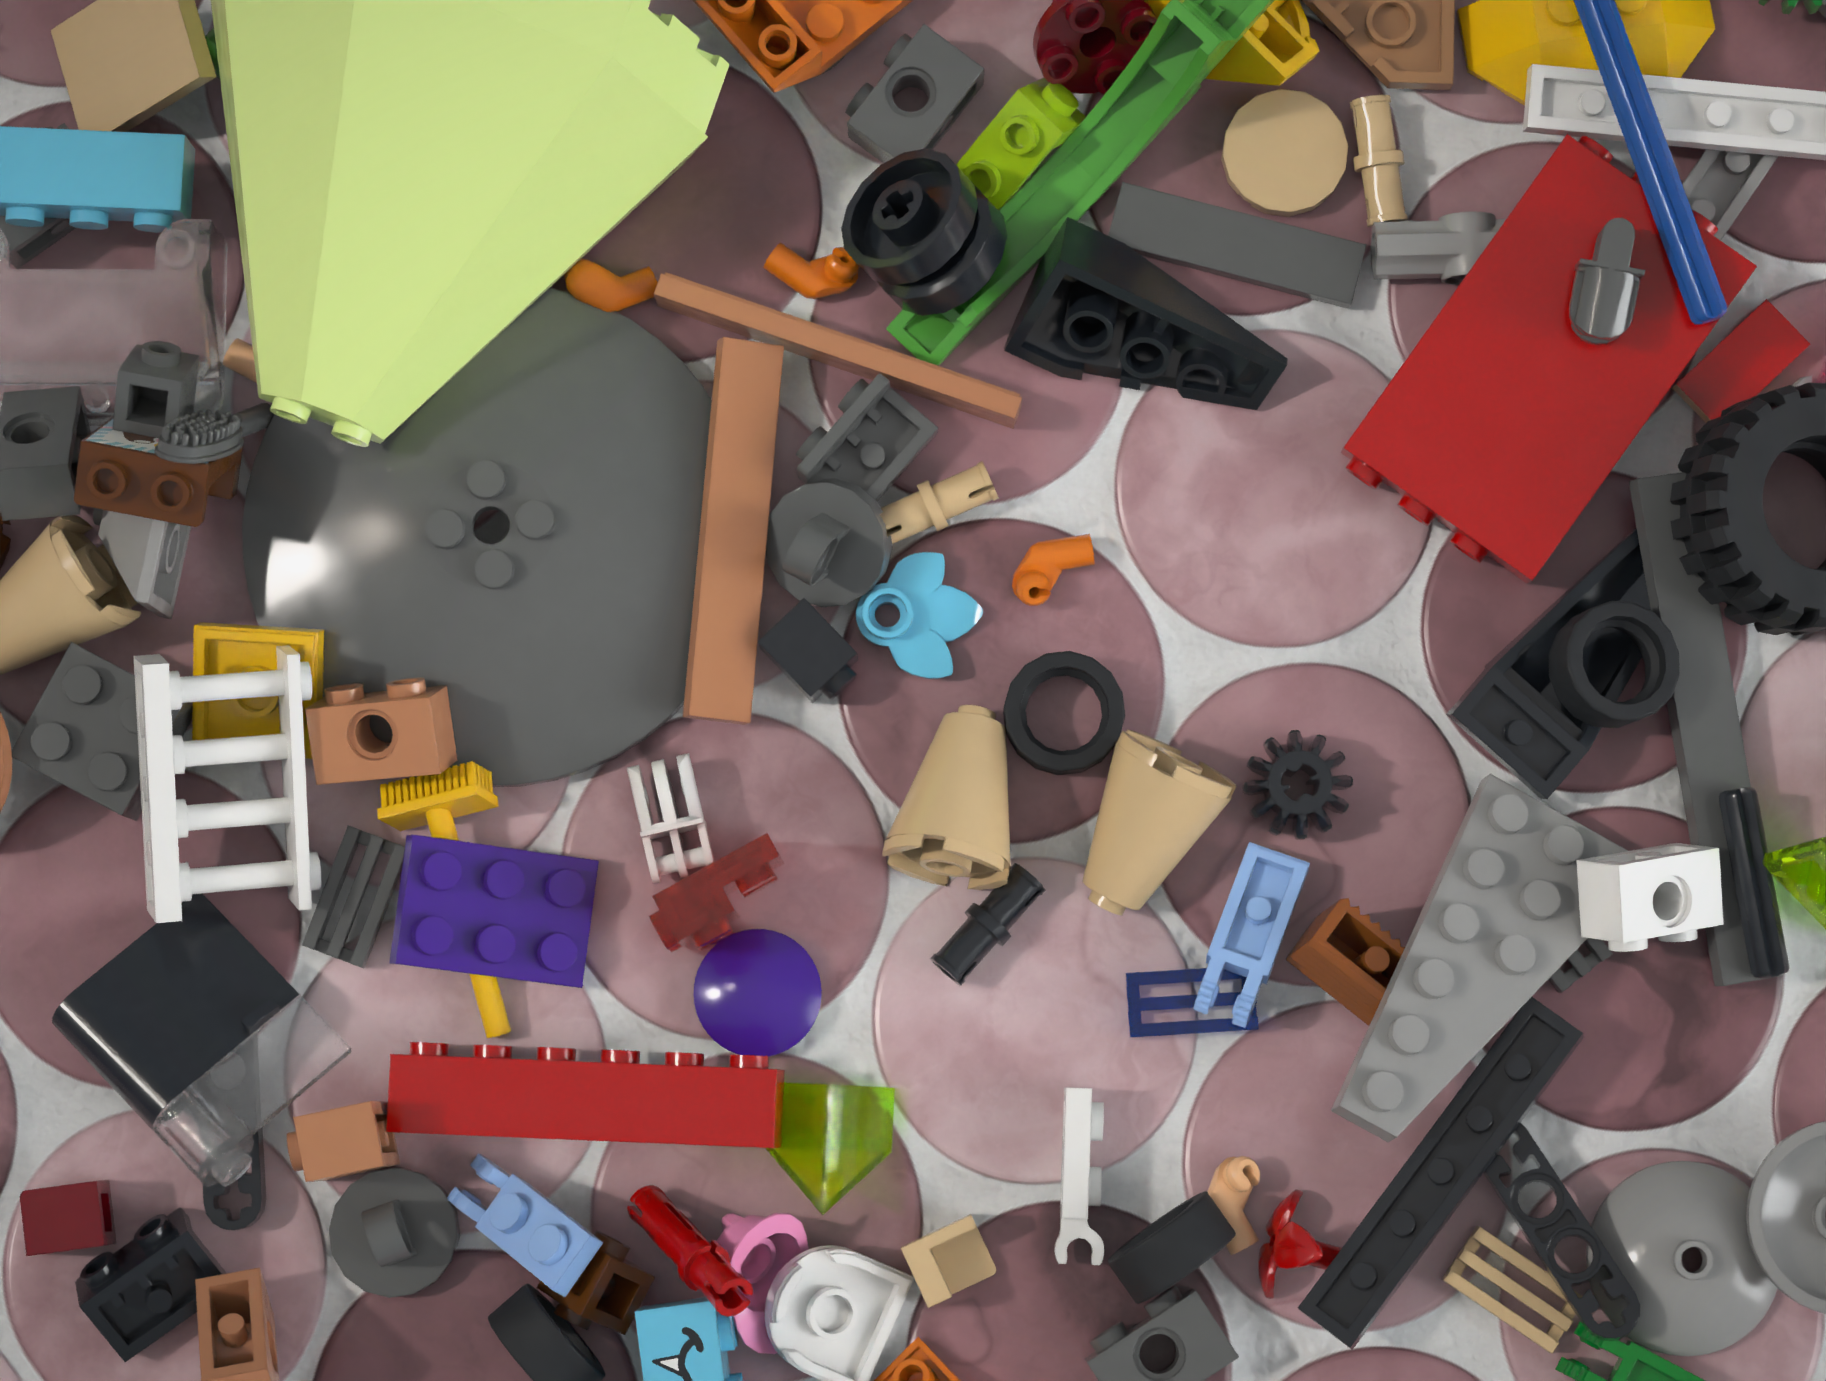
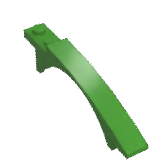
[886,0,1275,366]

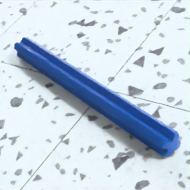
[1574,0,1727,325]

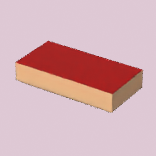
[1672,299,1810,423]

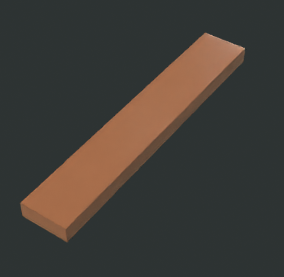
[654,272,1022,429]
[683,337,784,725]

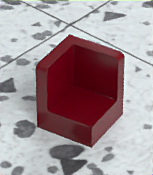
[20,1180,117,1256]

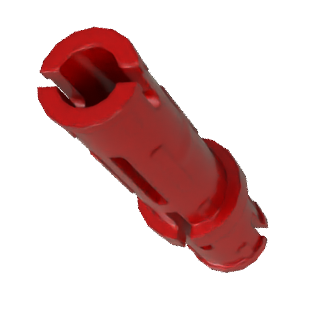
[627,1185,753,1317]

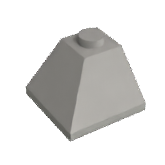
[93,508,191,619]

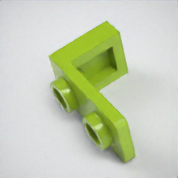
[956,78,1086,210]

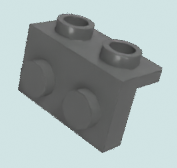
[796,373,938,502]

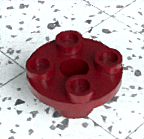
[1033,0,1157,95]

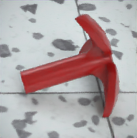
[1258,1189,1342,1299]

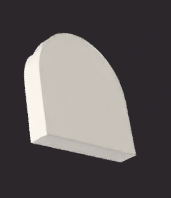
[764,1245,914,1381]

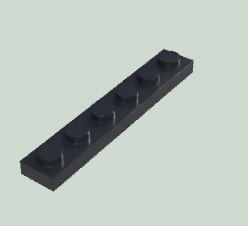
[1298,997,1584,1350]

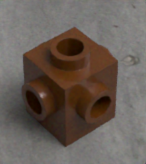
[536,1230,655,1335]

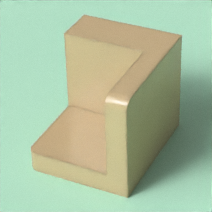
[901,1214,996,1308]

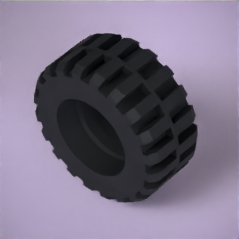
[1670,382,1826,636]

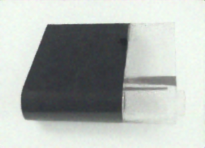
[52,894,352,1187]

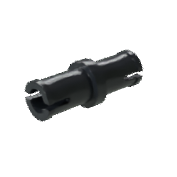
[930,863,1046,986]

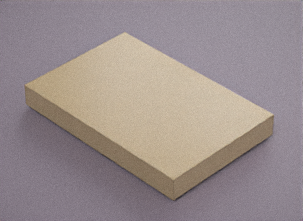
[51,0,216,132]

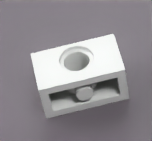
[1576,843,1724,952]

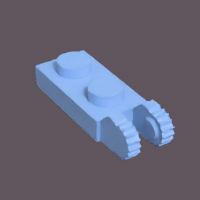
[1193,842,1310,1028]
[447,1153,603,1297]

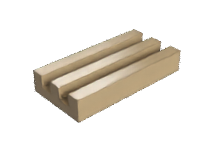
[1441,1226,1583,1354]

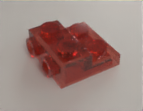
[649,833,784,953]

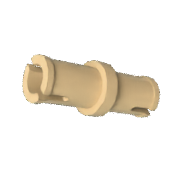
[1350,95,1408,227]
[880,461,999,544]

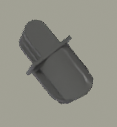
[1569,218,1645,345]

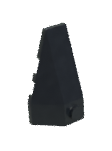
[1004,217,1288,410]

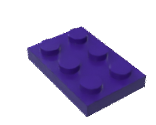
[389,834,599,988]

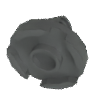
[766,478,893,607]
[329,1167,460,1298]

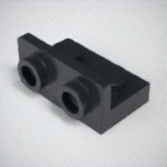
[75,1208,227,1362]

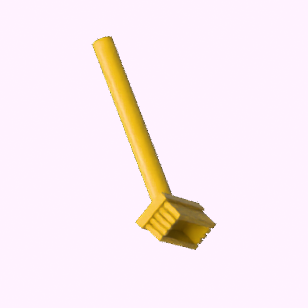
[377,761,511,1038]

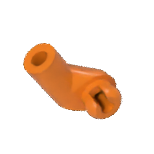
[763,243,860,299]
[564,258,658,312]
[1012,534,1095,606]

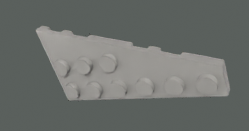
[1331,774,1628,1142]

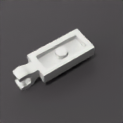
[1054,1088,1104,1265]

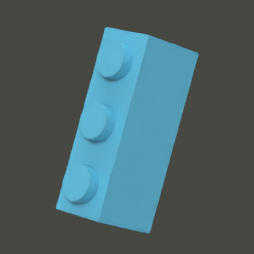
[0,126,196,233]

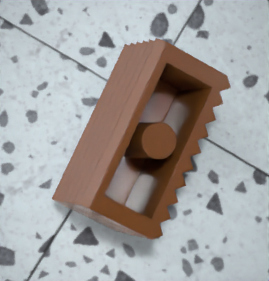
[1286,898,1405,1026]

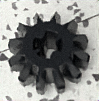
[1242,730,1353,840]

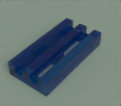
[1125,968,1259,1038]

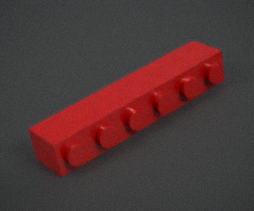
[386,1042,785,1148]

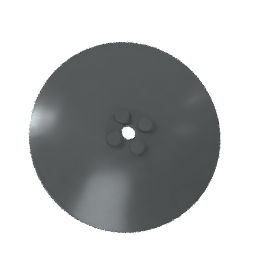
[242,288,712,787]

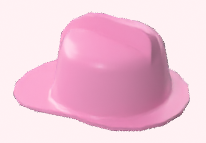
[717,1213,809,1354]

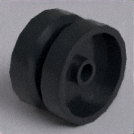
[841,149,1007,316]

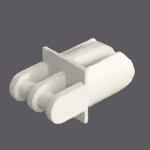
[627,753,716,884]

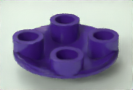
[693,929,822,1056]

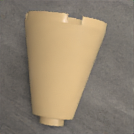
[0,515,141,675]
[882,705,1011,890]
[1082,730,1236,916]

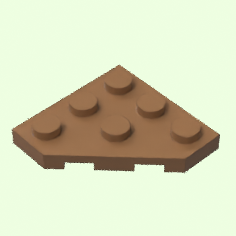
[1302,0,1455,90]

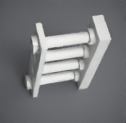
[134,645,321,923]

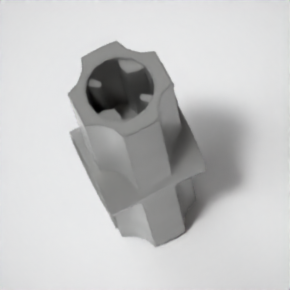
[1370,212,1506,285]

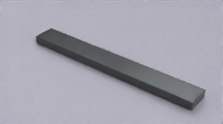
[1629,472,1783,986]

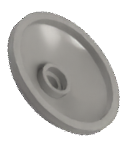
[1746,1121,1826,1314]
[1586,1161,1777,1356]

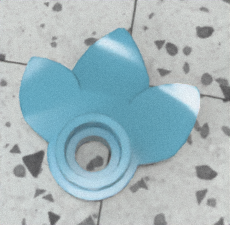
[856,552,983,679]

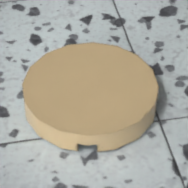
[1221,89,1348,217]

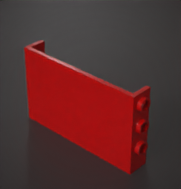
[1341,134,1757,584]

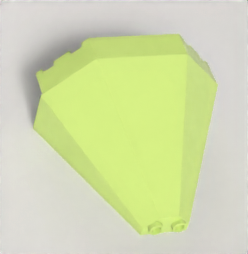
[211,0,730,447]

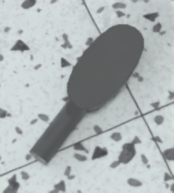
[155,403,275,464]

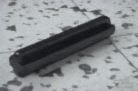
[1719,787,1790,978]

